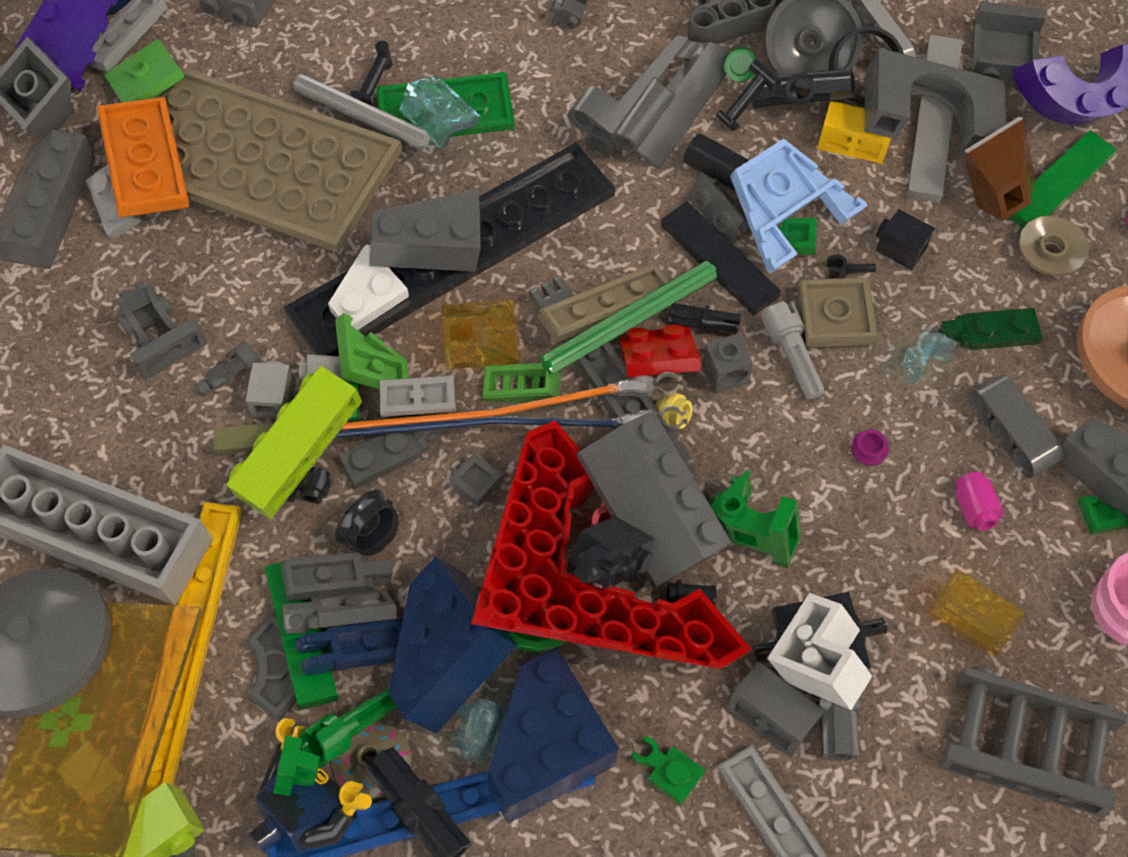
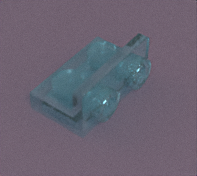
[400,76,480,149]

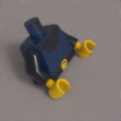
[248,718,372,854]

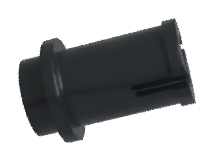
[667,579,717,606]

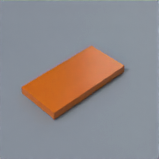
[97,97,189,218]

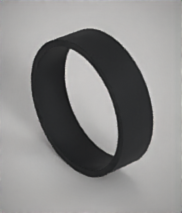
[829,27,904,103]

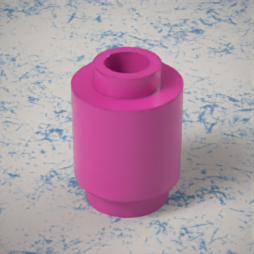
[955,472,1004,531]

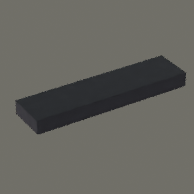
[661,202,781,316]

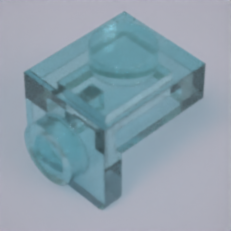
[901,330,957,386]

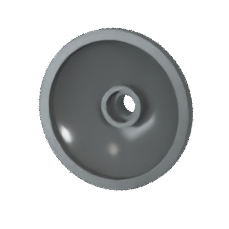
[764,0,863,90]

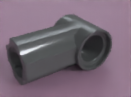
[815,695,861,761]

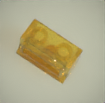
[927,568,1026,658]

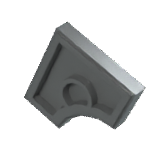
[245,612,296,722]

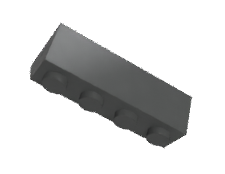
[0,130,96,269]
[576,410,732,589]

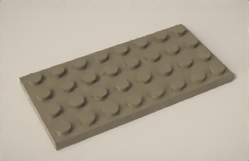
[100,66,403,253]

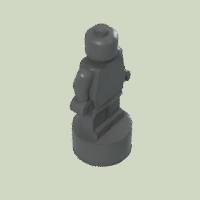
[196,340,263,396]

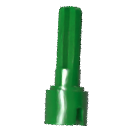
[298,688,398,767]

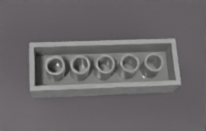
[0,444,213,606]

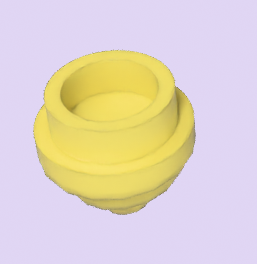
[654,393,693,429]

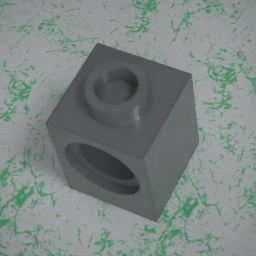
[702,333,753,394]

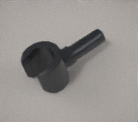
[827,254,876,279]

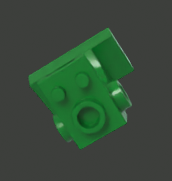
[710,471,801,568]

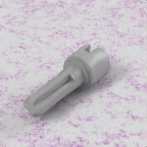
[760,301,824,400]

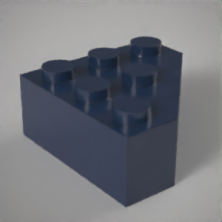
[389,557,517,733]
[488,647,619,824]

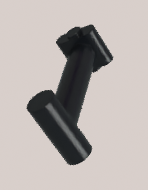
[350,41,393,106]
[716,59,782,131]

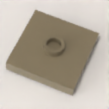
[797,277,878,347]

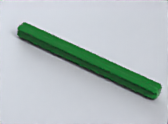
[541,261,717,374]

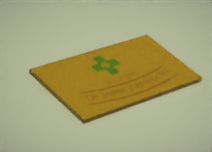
[0,603,203,857]

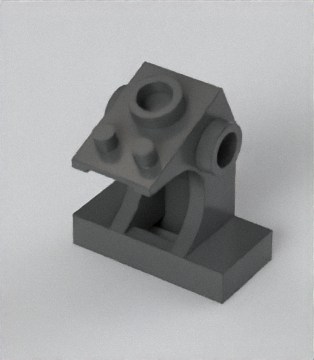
[117,281,208,380]

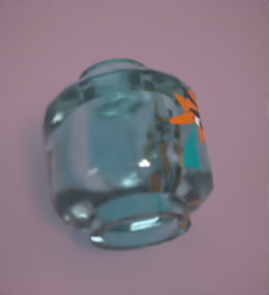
[451,699,506,763]

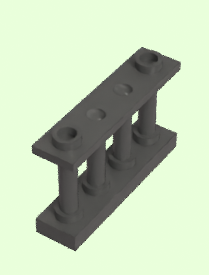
[939,666,1128,817]

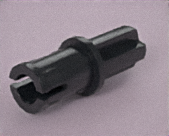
[669,303,741,335]

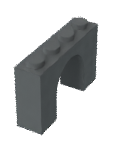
[864,48,1006,157]

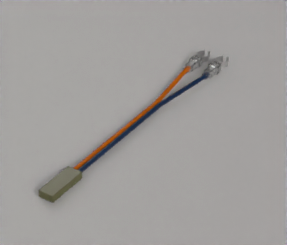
[214,372,688,454]

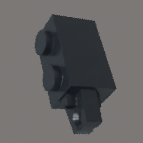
[567,516,655,589]

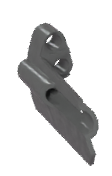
[568,35,728,169]

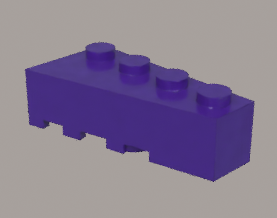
[15,0,117,91]

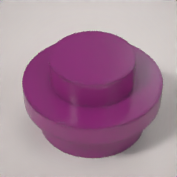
[851,429,889,466]

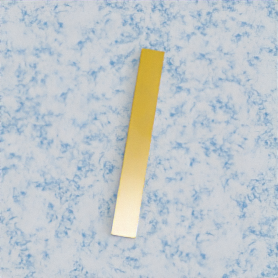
[124,502,243,805]

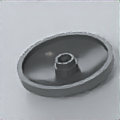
[0,569,112,718]

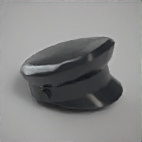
[335,489,399,555]

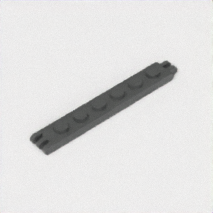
[528,275,697,482]

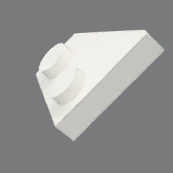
[328,244,409,330]

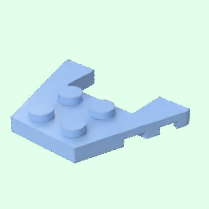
[730,139,868,274]

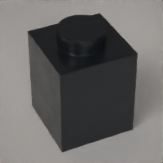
[875,209,935,270]

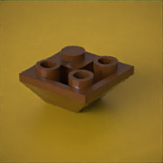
[964,116,1035,221]

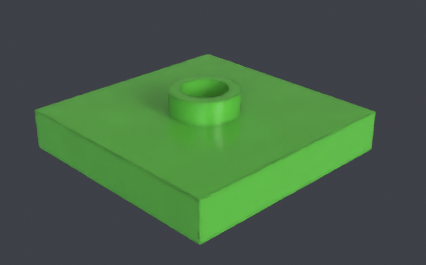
[104,39,185,102]

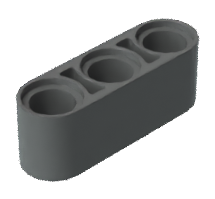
[969,375,1064,479]

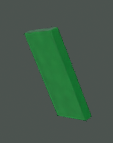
[376,72,515,143]

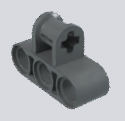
[687,0,776,44]

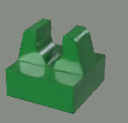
[273,736,320,796]

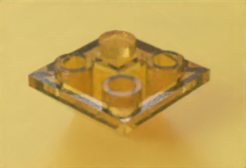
[442,299,519,370]

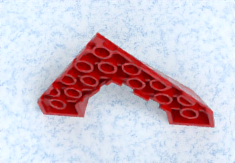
[471,420,751,669]

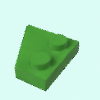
[335,313,409,390]

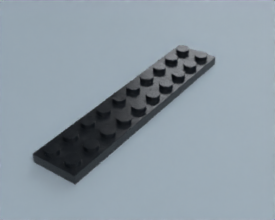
[284,142,615,356]

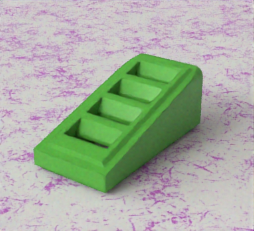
[482,363,561,405]

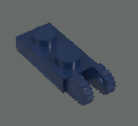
[295,618,403,676]

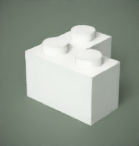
[767,593,872,710]

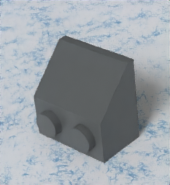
[0,37,71,137]

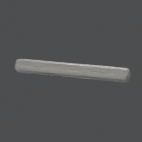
[293,74,431,150]

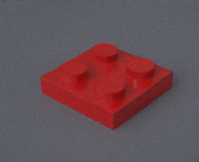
[618,324,701,377]

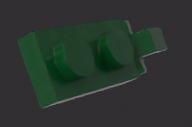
[938,308,1043,350]

